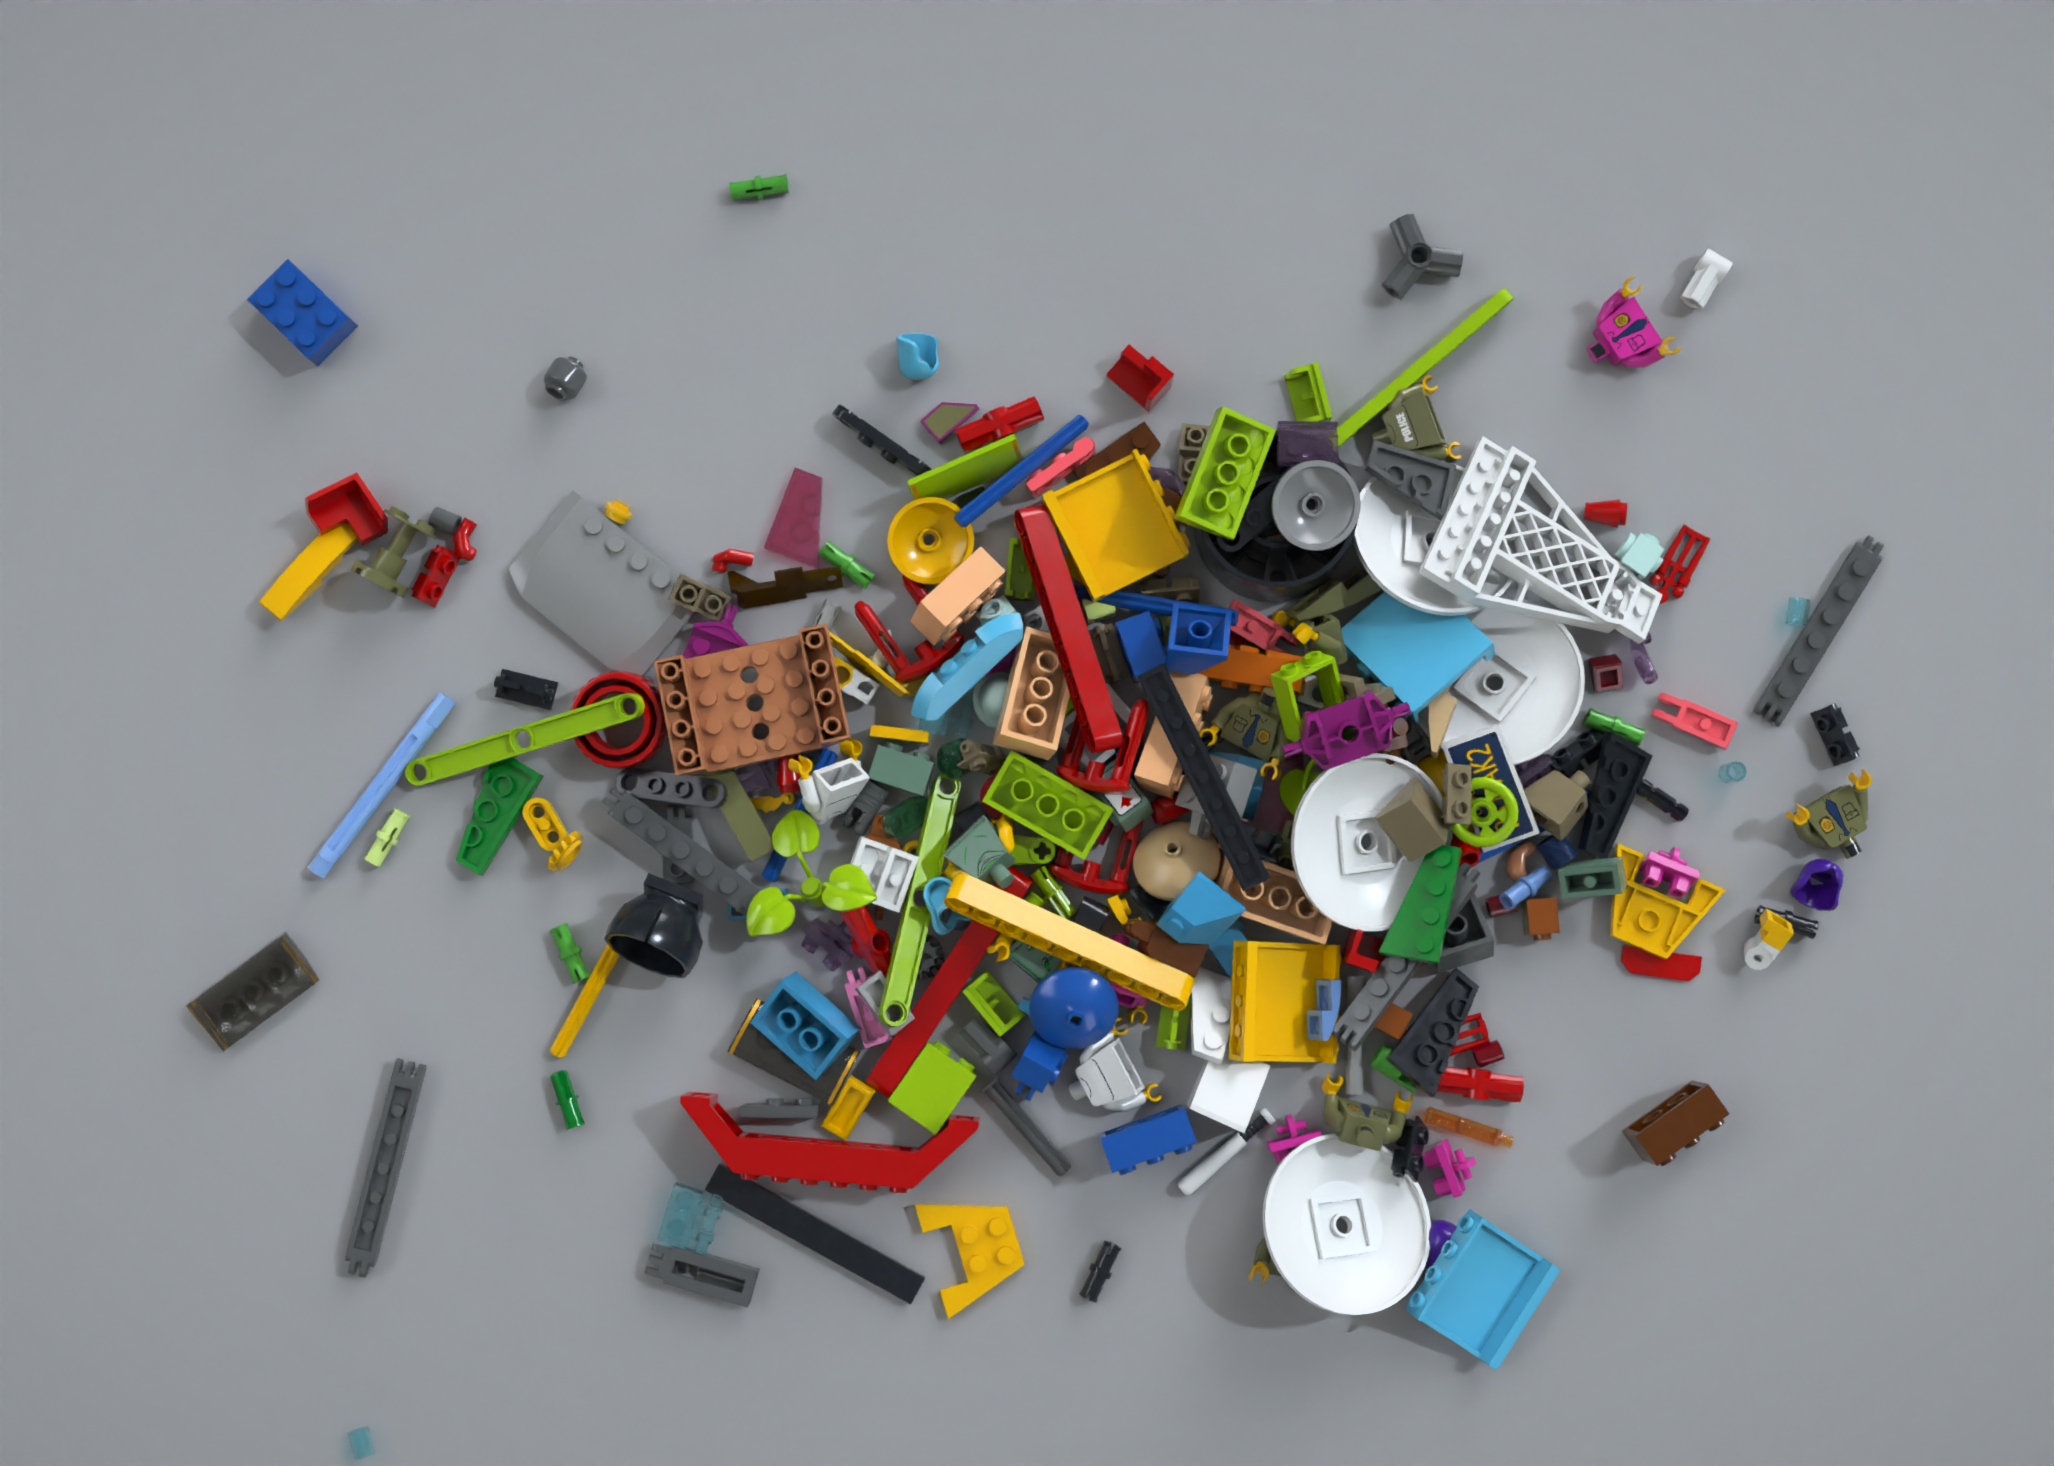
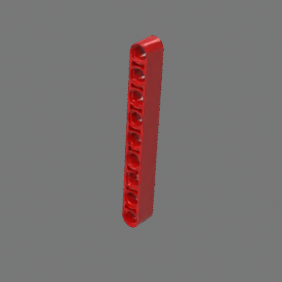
[1014,504,1123,754]
[864,866,1033,1099]

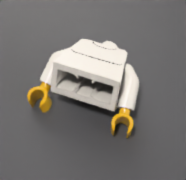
[788,738,870,825]
[1069,1018,1162,1112]

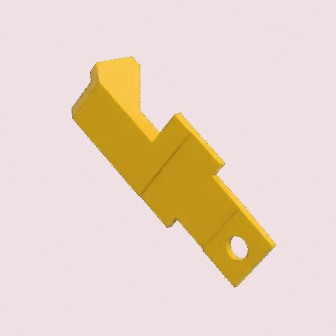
[829,631,928,697]

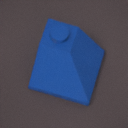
[1165,603,1232,674]

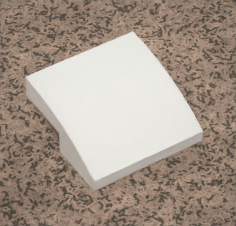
[850,836,919,912]

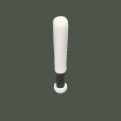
[1178,1108,1276,1195]

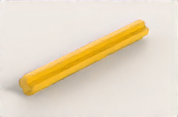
[550,944,620,1058]

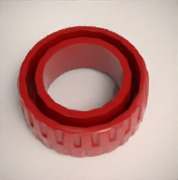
[570,671,668,769]

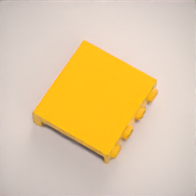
[1042,448,1191,603]
[1229,940,1342,1064]

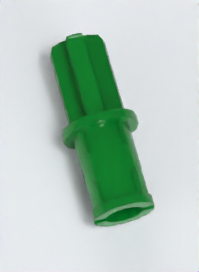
[550,1070,585,1130]

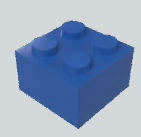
[1114,611,1168,684]

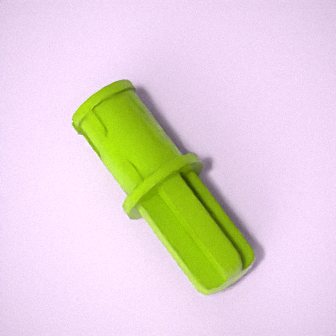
[1030,864,1076,919]

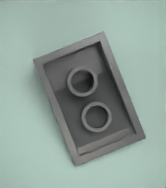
[1434,875,1494,973]

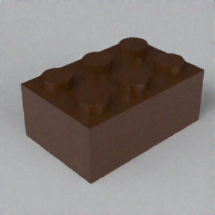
[1622,1080,1730,1166]

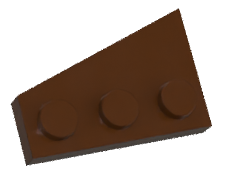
[1074,421,1161,479]

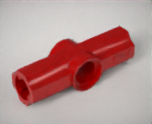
[955,396,1044,453]
[840,906,892,978]
[1437,1067,1524,1102]

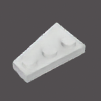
[1189,967,1232,1065]

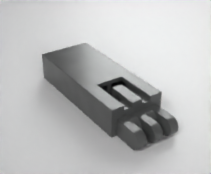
[644,1243,760,1307]

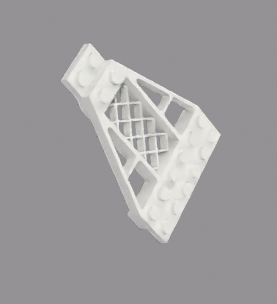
[1418,436,1662,644]

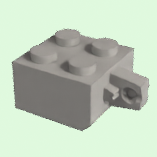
[1175,754,1258,839]

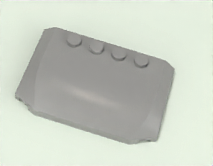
[508,491,696,677]

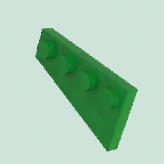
[456,757,544,876]
[1379,845,1462,965]

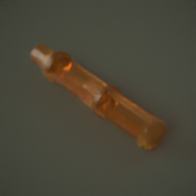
[1423,1107,1513,1148]

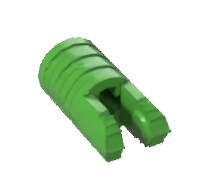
[1369,1043,1417,1093]

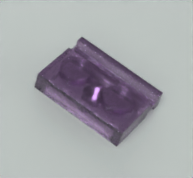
[1277,421,1339,466]

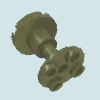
[351,506,437,598]

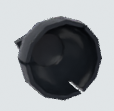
[604,873,703,978]

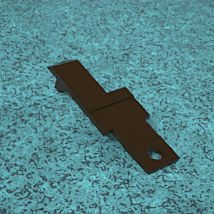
[727,566,843,609]

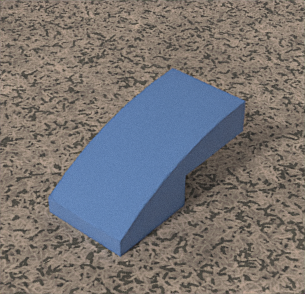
[1306,979,1341,1041]

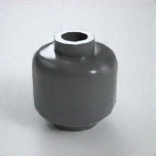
[544,356,587,401]

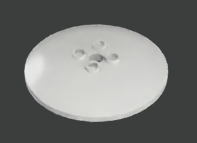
[1353,460,1520,616]
[1417,595,1585,765]
[1291,753,1453,931]
[1263,1134,1431,1316]

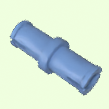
[1499,865,1553,910]

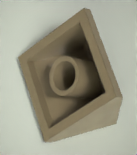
[1374,778,1450,862]

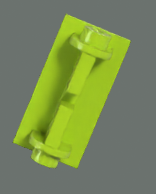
[1156,1000,1191,1050]

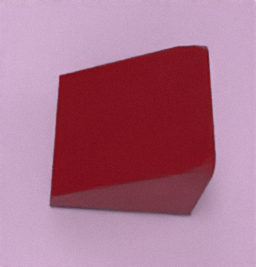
[1588,654,1623,693]

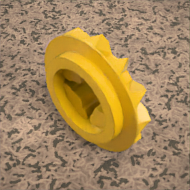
[548,831,584,873]

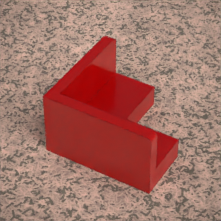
[1107,344,1174,413]
[305,472,388,546]
[1341,928,1386,973]

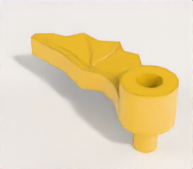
[750,792,797,813]

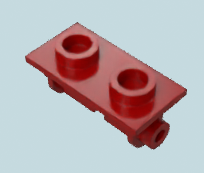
[411,545,460,608]

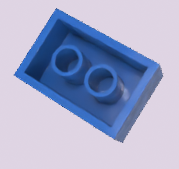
[247,259,358,366]
[1099,1104,1197,1175]

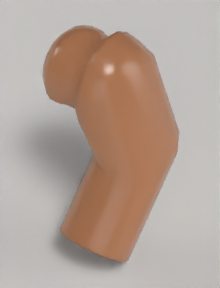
[1506,839,1537,882]

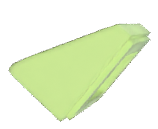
[1082,599,1116,624]

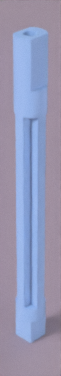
[308,691,456,879]

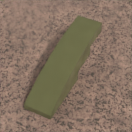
[1285,569,1382,621]
[702,769,774,862]

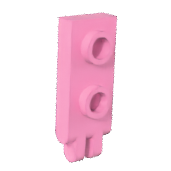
[844,966,893,1049]

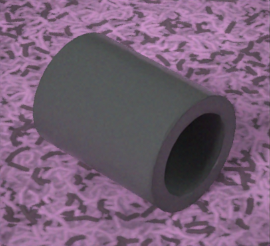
[429,507,462,535]

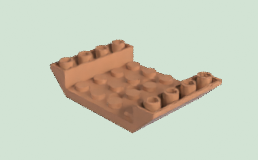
[654,624,851,776]

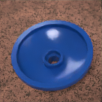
[1029,967,1119,1049]

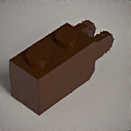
[1123,919,1209,978]

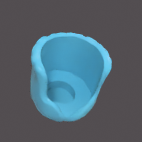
[896,333,939,380]

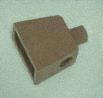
[1524,770,1590,841]

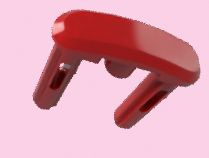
[854,575,964,683]
[1056,699,1149,795]
[1048,787,1144,895]

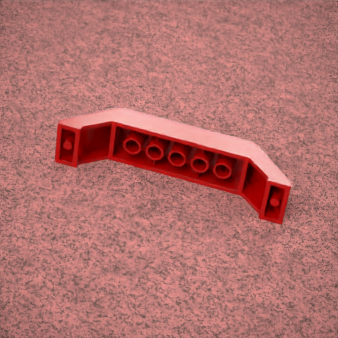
[680,1091,980,1193]

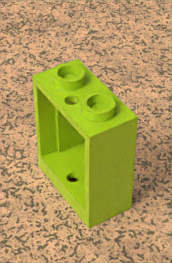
[1270,651,1345,742]

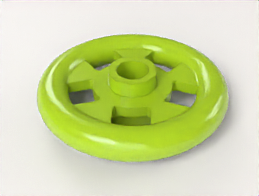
[1450,777,1518,847]

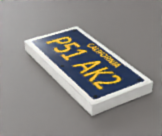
[1442,723,1540,853]

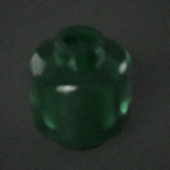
[936,737,973,780]

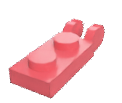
[1026,436,1095,499]
[1228,599,1300,654]
[1650,693,1738,750]

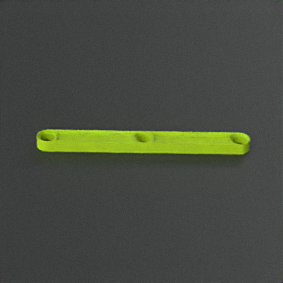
[1321,287,1514,452]
[405,693,645,786]
[878,773,961,1027]

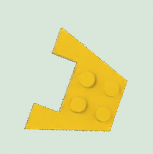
[1610,843,1726,959]
[915,1203,1025,1319]

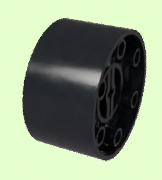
[1194,430,1358,602]

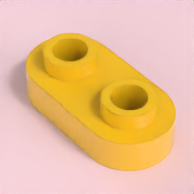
[522,797,568,852]

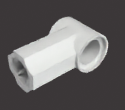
[1680,248,1733,310]

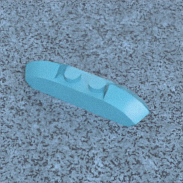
[911,613,1023,721]

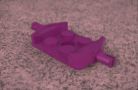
[683,603,749,659]
[1281,690,1411,771]

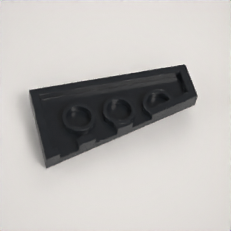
[1578,731,1653,859]
[1386,968,1479,1097]

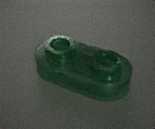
[882,796,928,838]

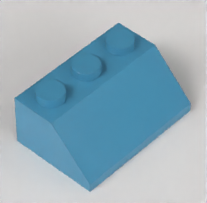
[750,971,862,1081]

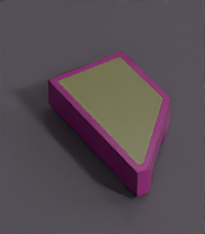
[920,402,979,444]

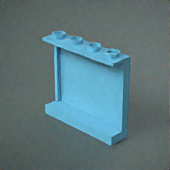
[1341,592,1495,723]
[1405,1209,1561,1370]

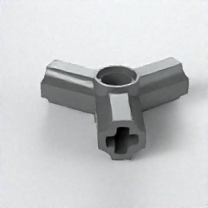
[1381,214,1463,300]

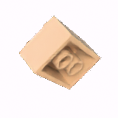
[910,547,1005,646]

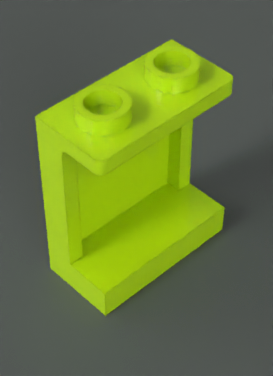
[888,1040,977,1135]

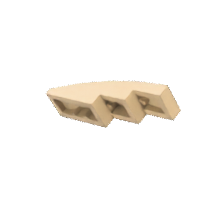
[1428,685,1457,759]

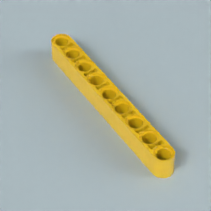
[944,873,1195,1011]

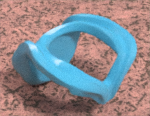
[923,876,972,935]

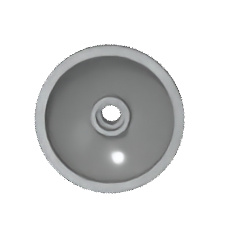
[1271,460,1361,551]

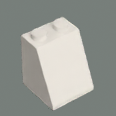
[1186,1040,1270,1133]

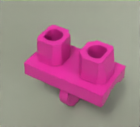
[1639,847,1700,899]
[1266,1114,1322,1165]
[1423,1139,1476,1198]

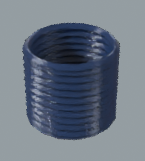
[1536,835,1578,871]

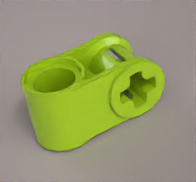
[1011,835,1057,865]

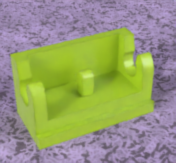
[1284,362,1332,430]
[1005,538,1035,602]
[962,970,1025,1037]

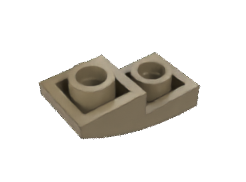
[1176,423,1210,486]
[668,573,732,621]

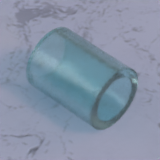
[1786,597,1810,627]
[1719,761,1747,783]
[347,1426,375,1460]

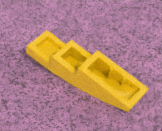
[259,523,359,622]

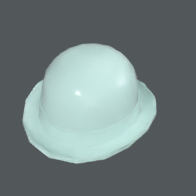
[972,671,1009,728]

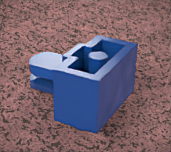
[1011,1030,1069,1101]

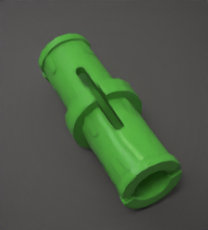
[729,174,789,201]
[818,540,875,590]
[1583,708,1645,747]
[550,923,590,984]

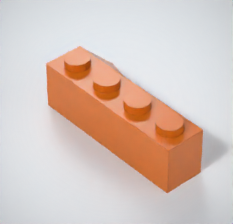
[1199,644,1307,696]

